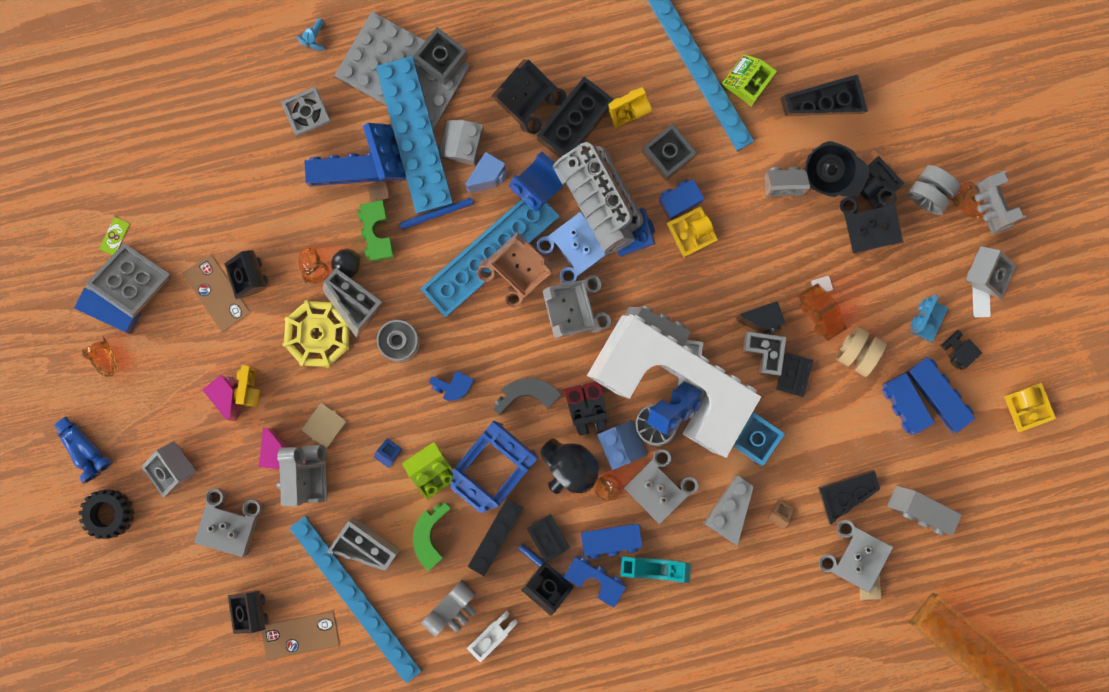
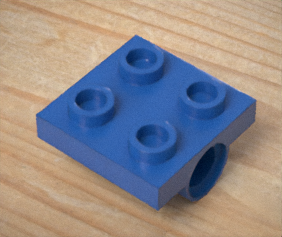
[618,207,656,257]

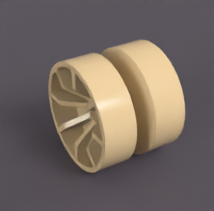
[836,326,887,377]

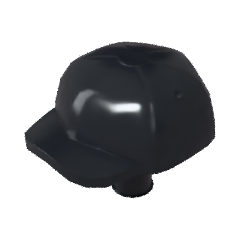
[804,141,869,197]
[540,438,599,494]

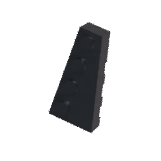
[780,74,868,116]

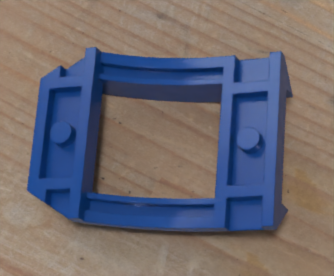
[450,421,538,513]

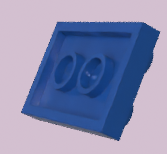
[363,123,406,180]

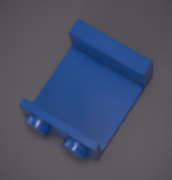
[508,151,564,212]

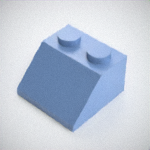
[465,152,507,193]
[597,420,647,470]

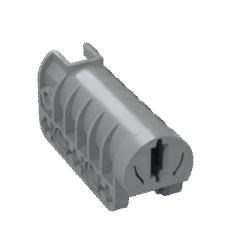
[553,142,643,255]

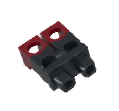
[564,381,608,436]

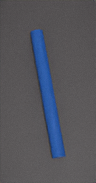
[400,198,474,230]

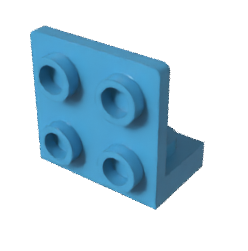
[910,294,948,342]

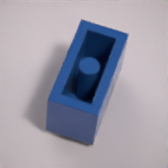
[659,179,704,220]

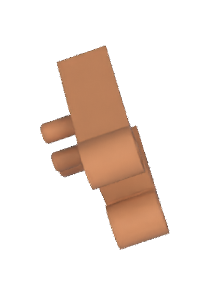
[477,232,553,308]

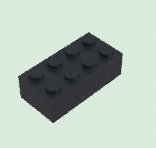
[537,76,614,158]

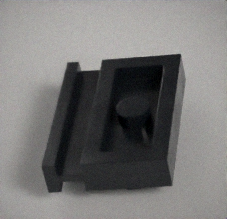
[776,353,813,397]
[527,514,570,562]

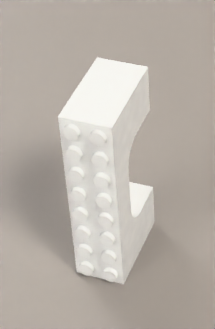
[587,314,761,458]

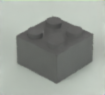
[413,27,468,85]
[642,124,697,181]

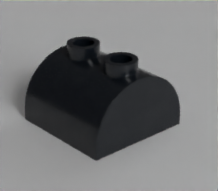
[224,250,268,299]
[521,562,574,616]
[228,590,268,634]

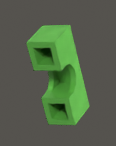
[358,200,395,263]

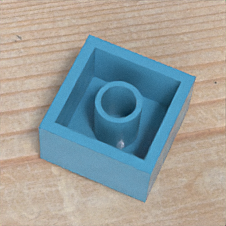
[733,412,785,466]

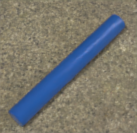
[518,543,567,580]

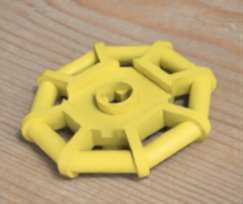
[282,299,350,368]

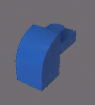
[429,371,475,401]

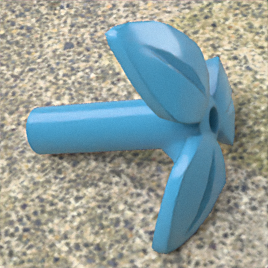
[296,18,327,51]

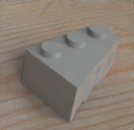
[322,268,382,338]
[703,475,754,546]
[887,486,962,536]

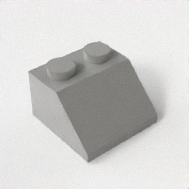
[439,120,484,166]
[765,167,810,197]
[966,246,1017,300]
[141,441,196,498]

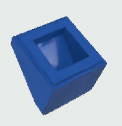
[374,438,402,468]

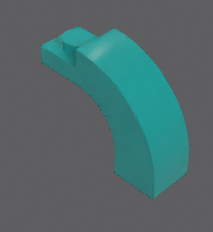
[620,556,691,583]

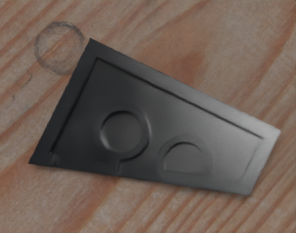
[818,470,880,525]

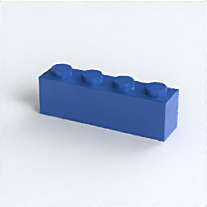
[304,152,384,187]
[905,357,975,433]

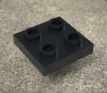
[860,156,905,209]

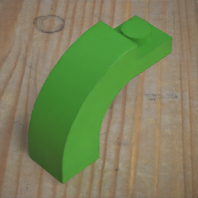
[413,502,451,571]

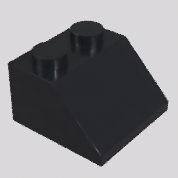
[736,301,785,334]

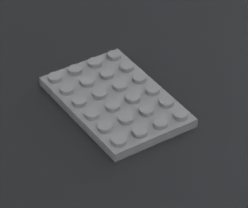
[334,11,470,131]

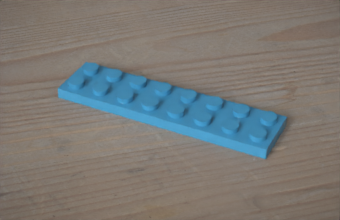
[376,56,453,214]
[420,199,560,318]

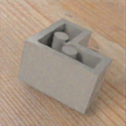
[742,332,786,377]

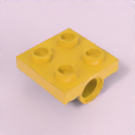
[608,87,652,129]
[666,206,718,258]
[234,365,260,407]
[1004,383,1056,432]

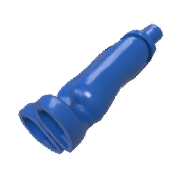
[54,416,113,484]

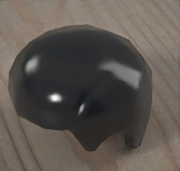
[331,248,361,278]

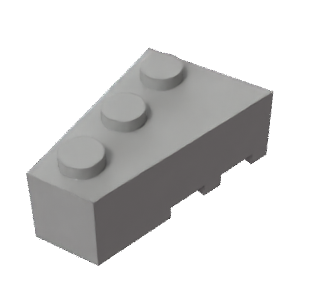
[624,305,691,346]
[327,517,401,571]

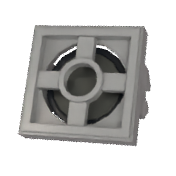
[281,86,331,137]

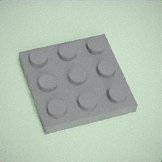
[86,243,171,318]

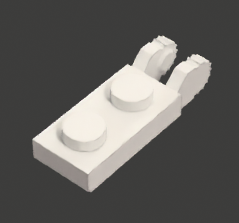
[467,611,518,662]

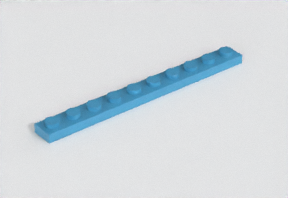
[647,0,754,152]
[290,516,422,683]

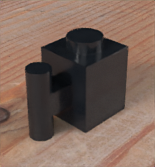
[941,330,982,370]

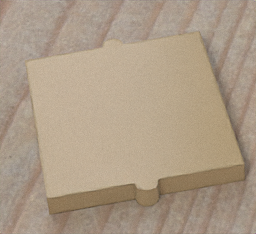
[301,403,347,449]

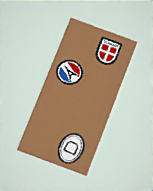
[182,254,250,332]
[262,611,339,660]

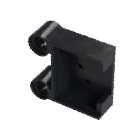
[491,59,567,134]
[840,188,904,254]

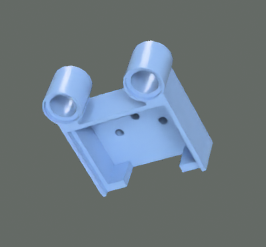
[537,212,609,284]

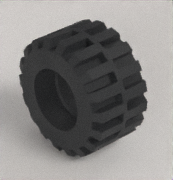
[79,490,134,539]

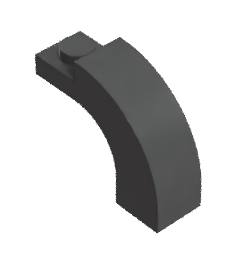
[493,378,561,415]

